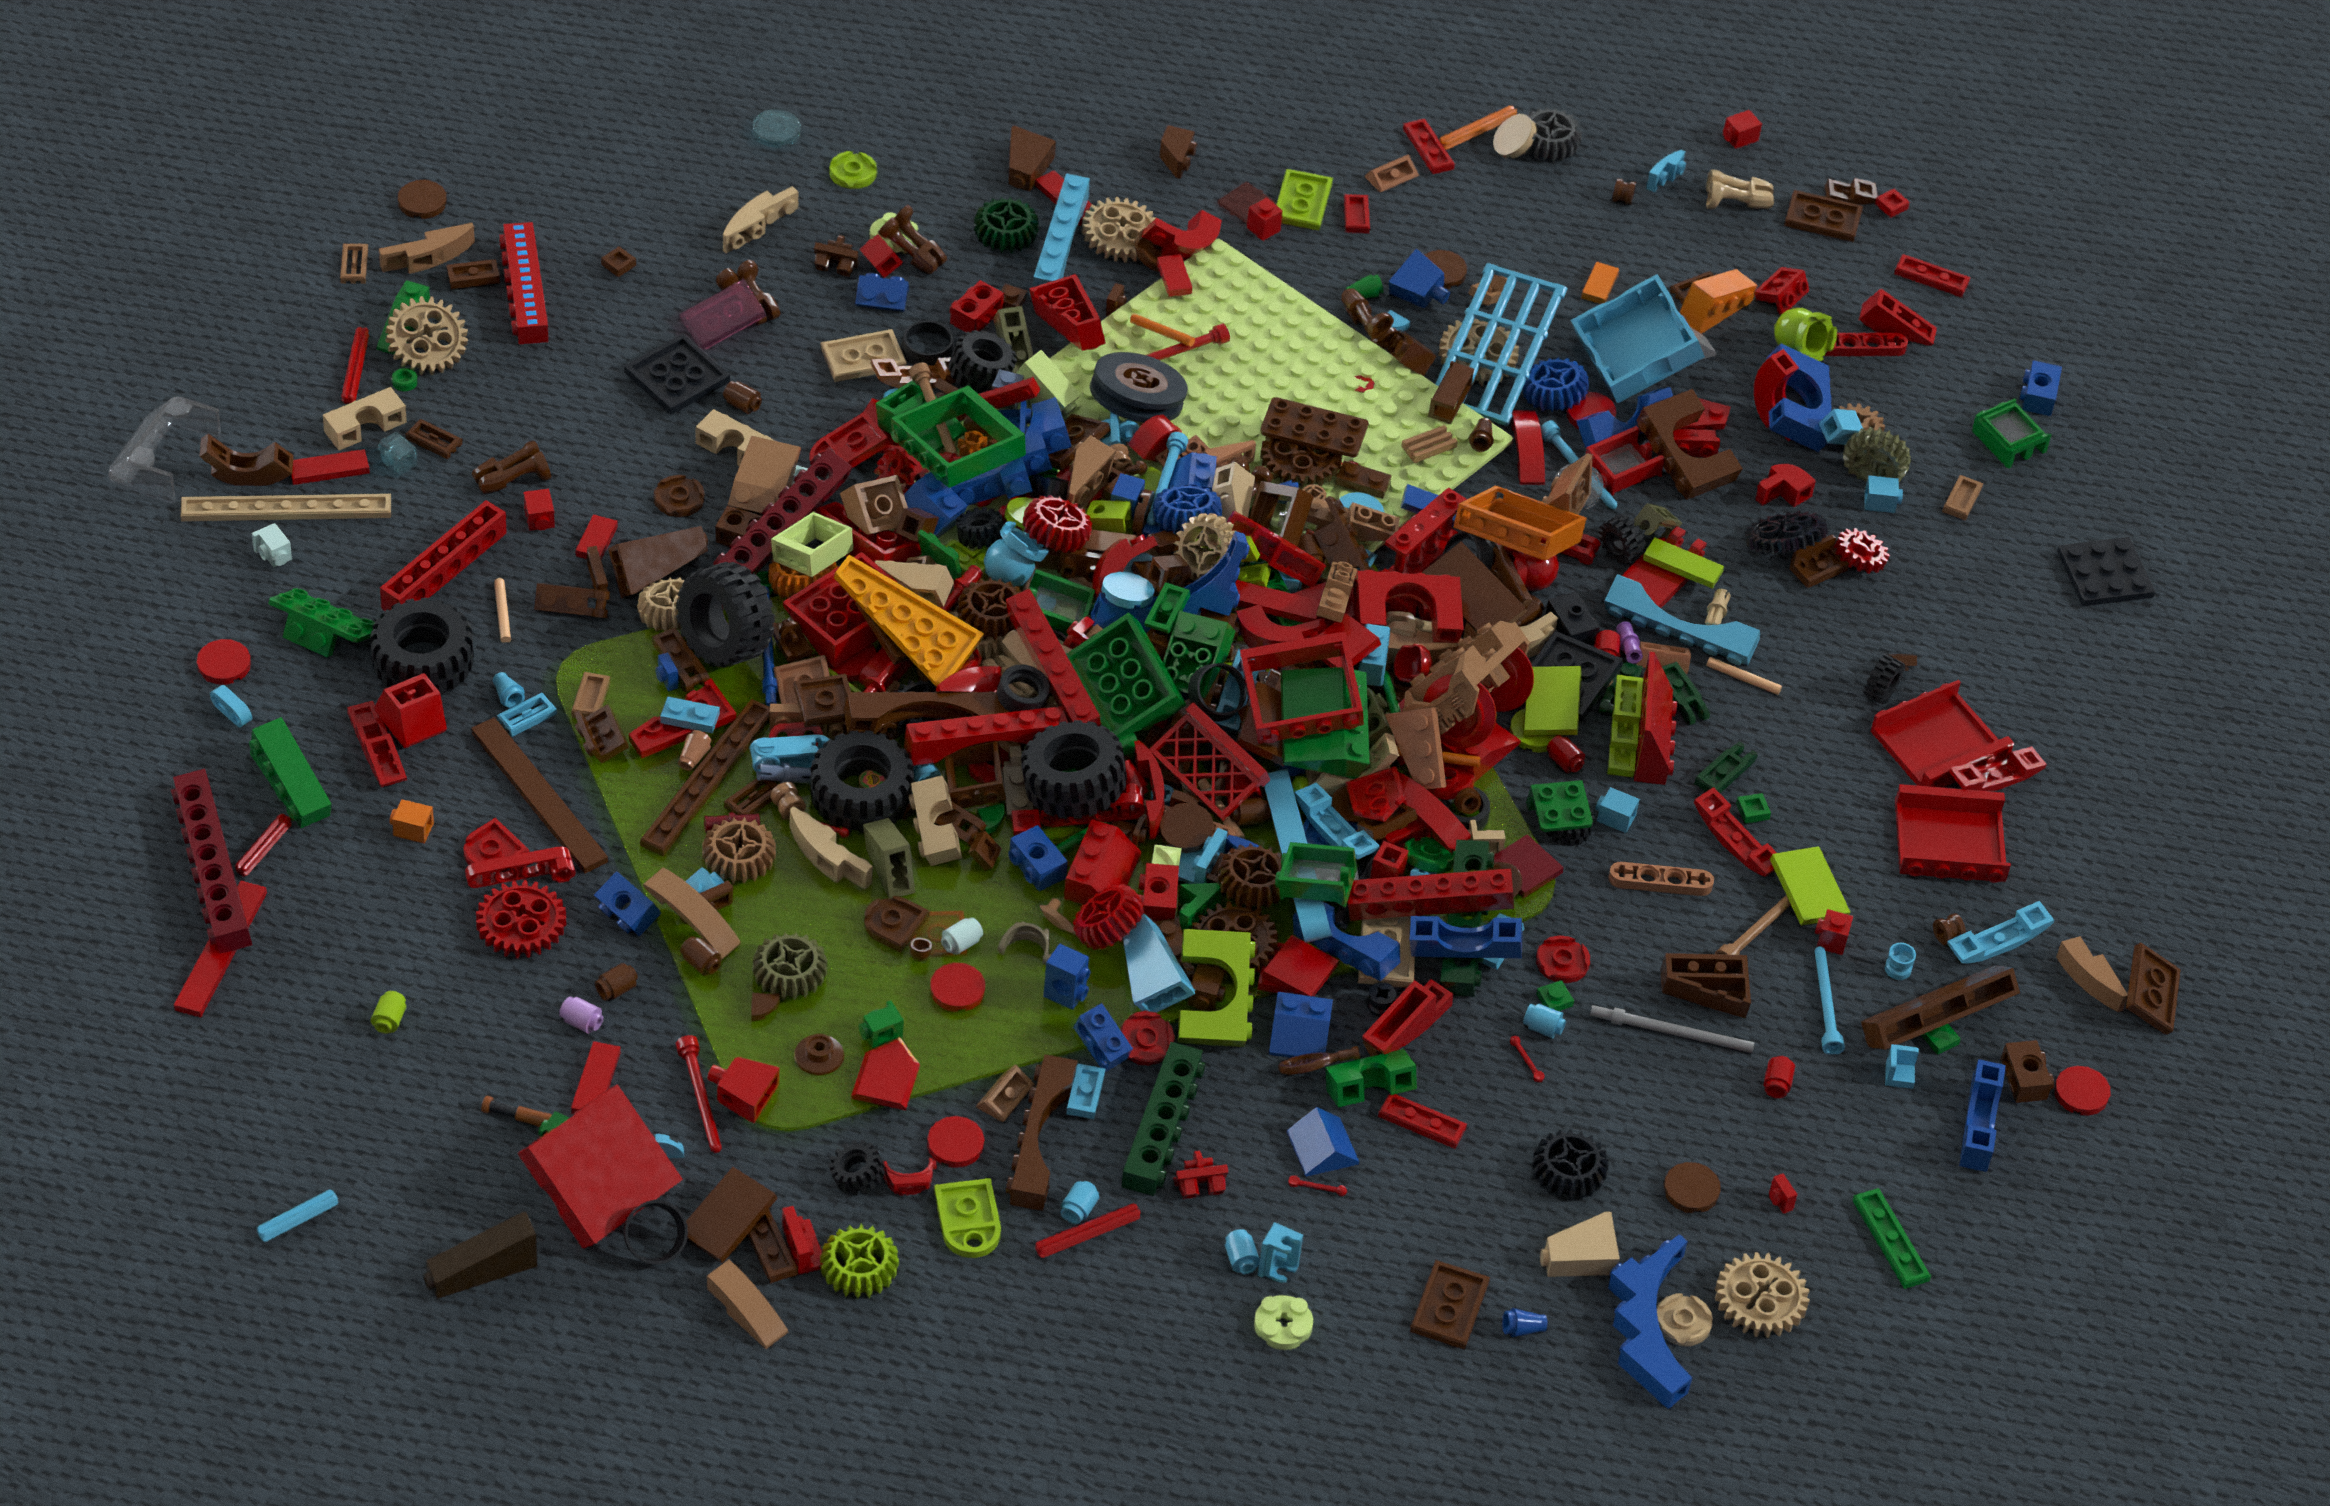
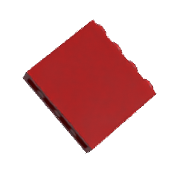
[1871,680,2014,788]
[1895,784,2011,883]

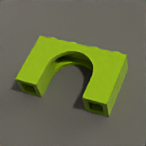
[1178,929,1255,1047]

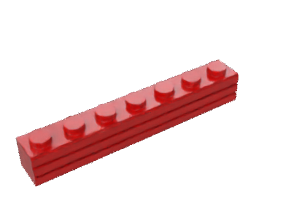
[955,377,1041,421]

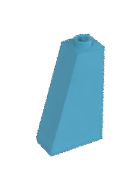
[1123,914,1195,1012]

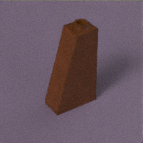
[608,526,708,599]

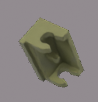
[1634,503,1682,539]

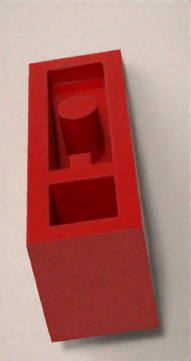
[1859,289,1937,346]

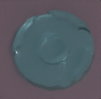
[753,109,801,148]

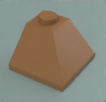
[840,475,908,535]

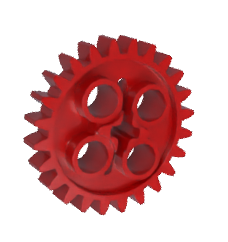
[476,880,566,958]

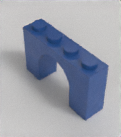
[1766,344,1831,452]

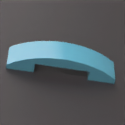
[1294,782,1380,859]
[1947,901,2054,963]

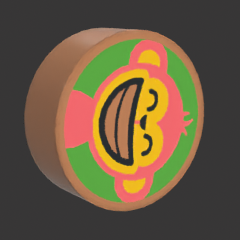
[859,770,886,788]

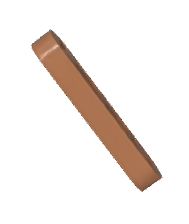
[1608,862,1714,896]

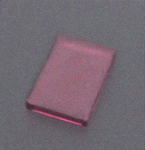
[679,279,766,351]

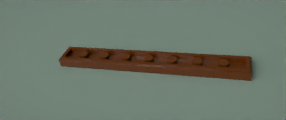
[640,699,770,857]
[471,717,608,874]

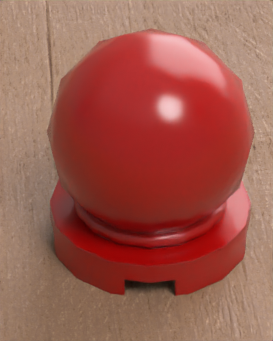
[1503,542,1559,592]

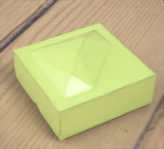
[1152,845,1182,866]

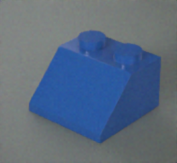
[1161,452,1217,492]
[904,472,968,538]
[1269,992,1333,1058]

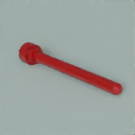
[1146,323,1230,360]
[675,1035,722,1153]

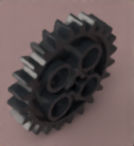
[1745,511,1828,554]

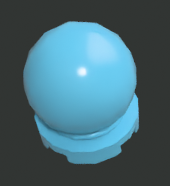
[984,521,1049,587]

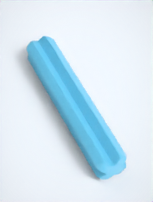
[257,1190,338,1242]

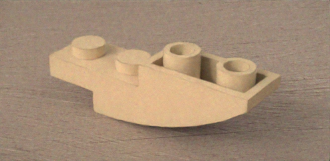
[723,186,798,253]
[790,806,873,890]

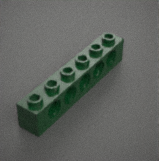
[1440,840,1495,997]
[1121,1042,1206,1196]

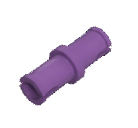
[1616,622,1643,664]

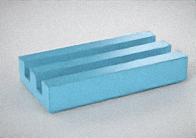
[497,693,557,737]

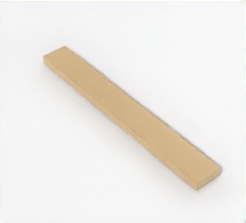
[181,494,391,521]

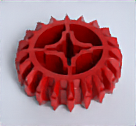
[1022,495,1093,553]
[1072,884,1144,950]

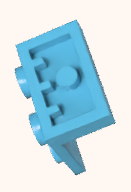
[1178,828,1228,884]

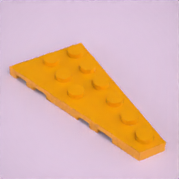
[834,555,984,687]

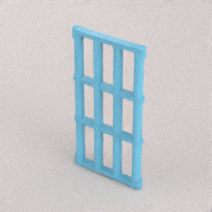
[1435,263,1567,426]

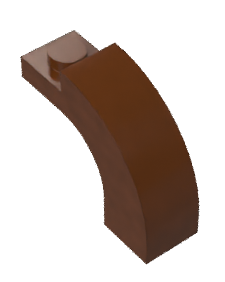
[199,433,294,486]

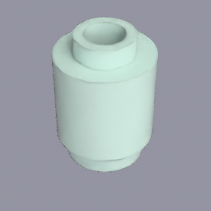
[941,917,983,955]

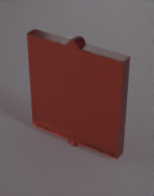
[1218,181,1275,223]

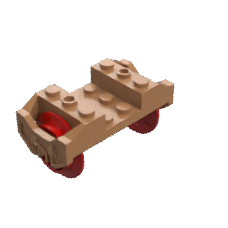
[1402,621,1534,748]

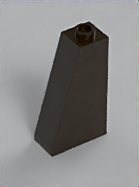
[423,1211,537,1299]

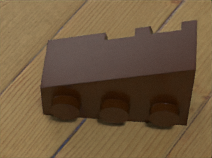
[1660,953,1751,1018]

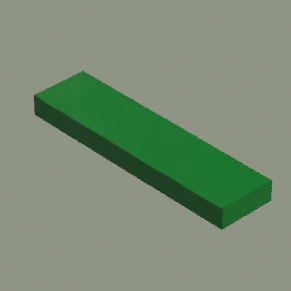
[1852,1188,1931,1289]

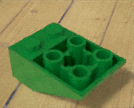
[875,381,967,452]
[1163,611,1236,698]

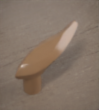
[1040,898,1075,934]

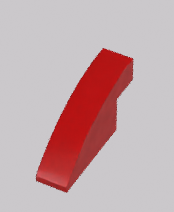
[1362,979,1453,1054]

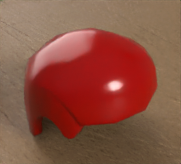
[1394,643,1433,683]

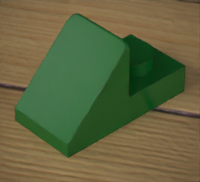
[1144,582,1190,633]
[1178,883,1222,932]

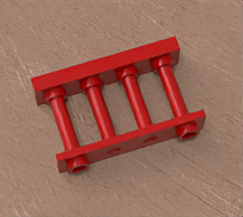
[1385,487,1467,574]

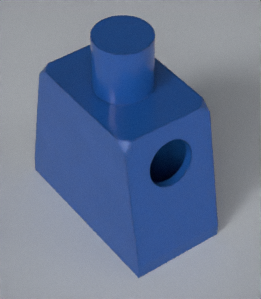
[1389,249,1450,308]

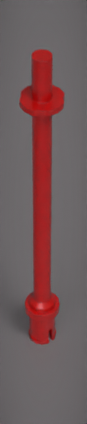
[863,565,983,692]

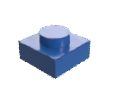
[655,653,678,691]

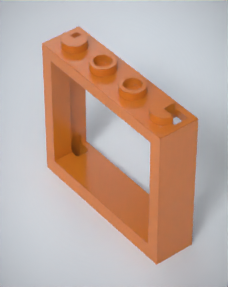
[1453,485,1587,561]

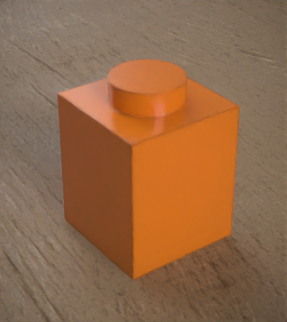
[390,799,434,843]

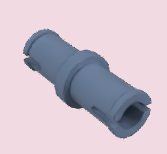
[756,763,811,785]

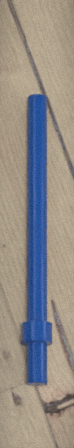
[762,586,778,707]

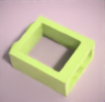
[771,512,854,577]

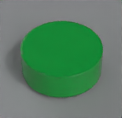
[392,368,418,391]

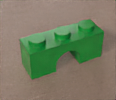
[1325,1049,1417,1107]

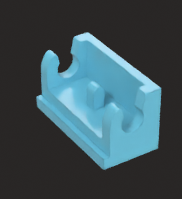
[1257,1222,1303,1283]

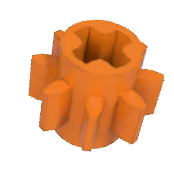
[958,431,988,457]

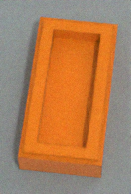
[1581,262,1619,304]

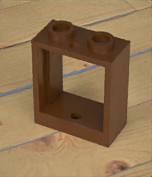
[1249,481,1314,547]
[945,741,1007,808]

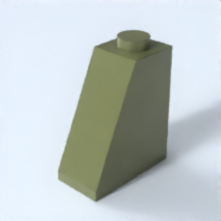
[863,818,915,898]

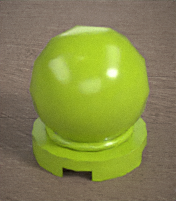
[1774,308,1837,361]

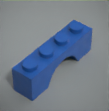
[1576,387,1673,448]
[1293,902,1401,981]
[1410,916,1523,959]
[1959,1059,2006,1172]

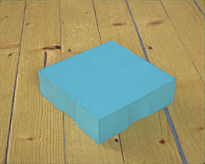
[1571,274,1705,403]

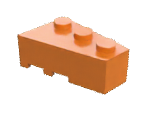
[1679,269,1757,334]

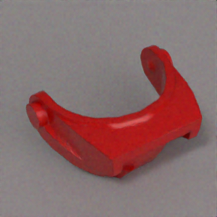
[883,1158,936,1196]

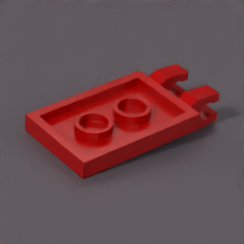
[1622,526,1707,608]

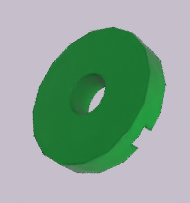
[1404,837,1455,873]

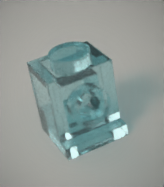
[378,432,417,477]

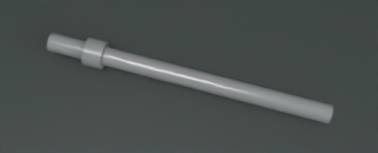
[1590,1005,1754,1053]

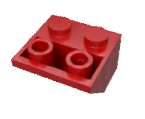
[373,673,447,748]

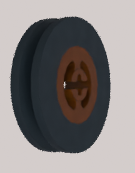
[1090,352,1188,423]

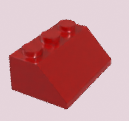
[1064,819,1141,905]

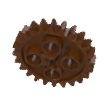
[1260,436,1343,489]
[1192,901,1278,981]

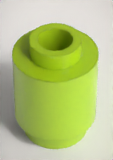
[371,991,406,1034]

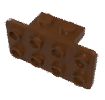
[1260,397,1369,458]

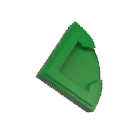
[977,803,1004,834]

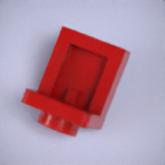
[1062,616,1095,649]

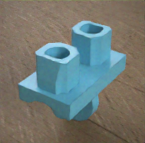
[1100,412,1140,446]

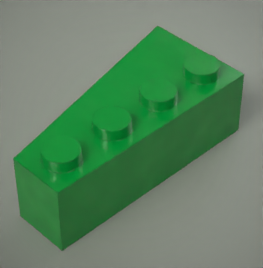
[249,717,332,828]

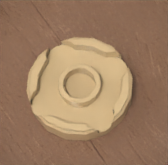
[1493,114,1537,159]
[1657,1294,1712,1346]

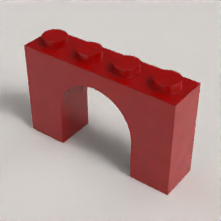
[1353,570,1464,643]

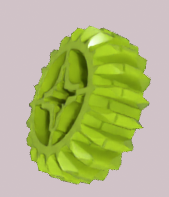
[820,1224,899,1299]

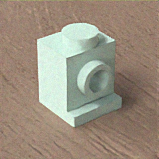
[252,523,292,567]

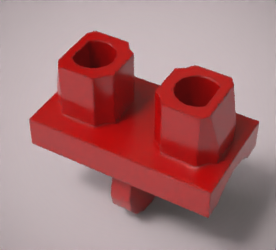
[1173,1151,1228,1199]

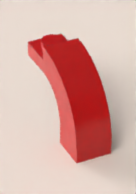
[1142,210,1222,260]
[1754,349,1799,442]
[1092,534,1158,601]
[1236,604,1327,648]

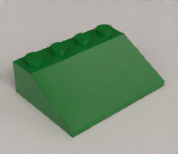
[1066,612,1187,738]
[1280,667,1370,779]

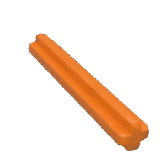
[1440,105,1517,150]

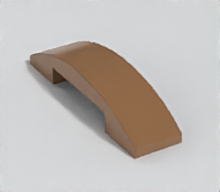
[643,868,741,961]

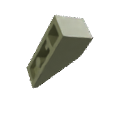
[993,306,1033,373]

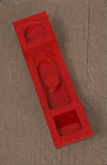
[1511,410,1545,485]
[1134,740,1165,839]
[1949,747,2047,792]
[1398,772,1471,854]
[1694,787,1777,877]

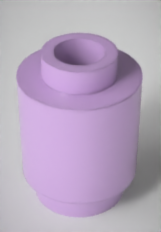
[559,997,603,1034]

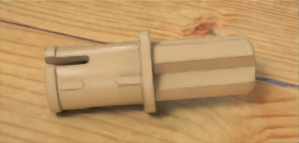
[1705,589,1731,625]

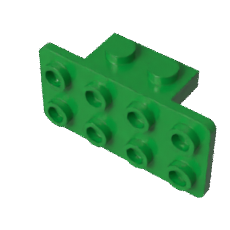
[268,588,375,657]

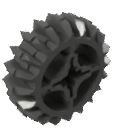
[1527,107,1582,162]

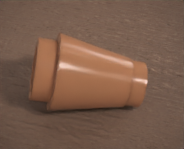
[678,730,711,771]

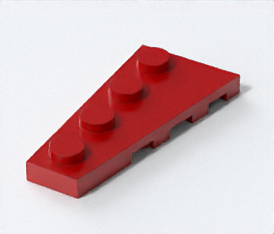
[629,678,736,759]

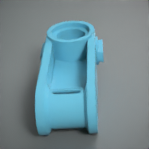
[750,735,830,772]

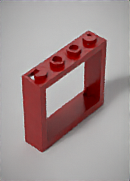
[1240,632,1364,744]

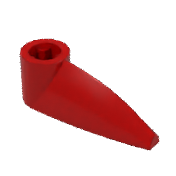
[936,666,1002,692]

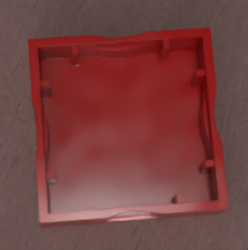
[517,1084,683,1249]

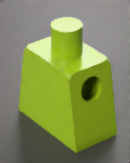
[1086,500,1135,535]

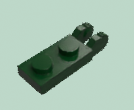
[1662,662,1710,725]
[1694,741,1758,793]

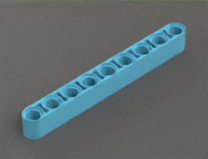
[1264,768,1332,943]

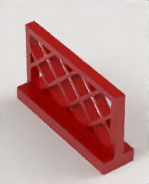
[1149,703,1270,821]

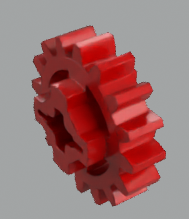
[874,448,929,494]
[1834,528,1890,574]

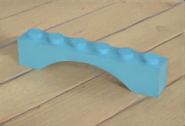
[1033,174,1090,287]
[1605,574,1760,666]

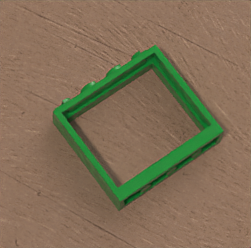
[890,386,1026,488]

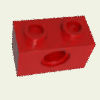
[1138,863,1179,921]

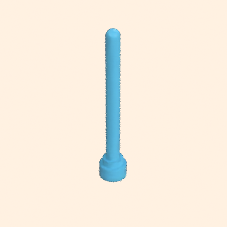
[1540,420,1617,510]
[1147,432,1188,525]
[1815,946,1845,1054]

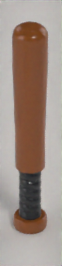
[481,1096,552,1127]

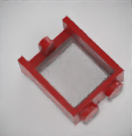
[1586,426,1664,496]

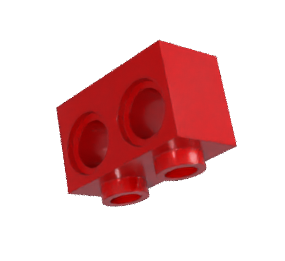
[950,280,1004,333]

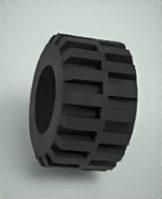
[949,330,1017,394]

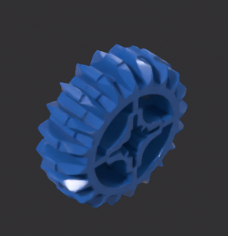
[1522,357,1589,412]
[1153,484,1222,534]

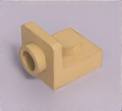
[1468,820,1505,854]

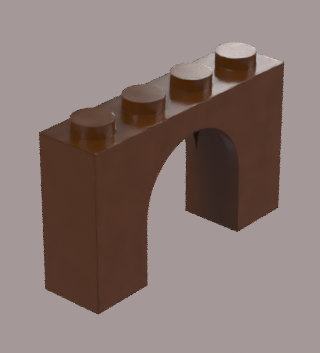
[1636,389,1743,500]

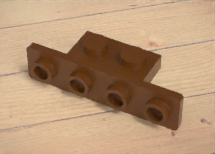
[1314,496,1376,572]

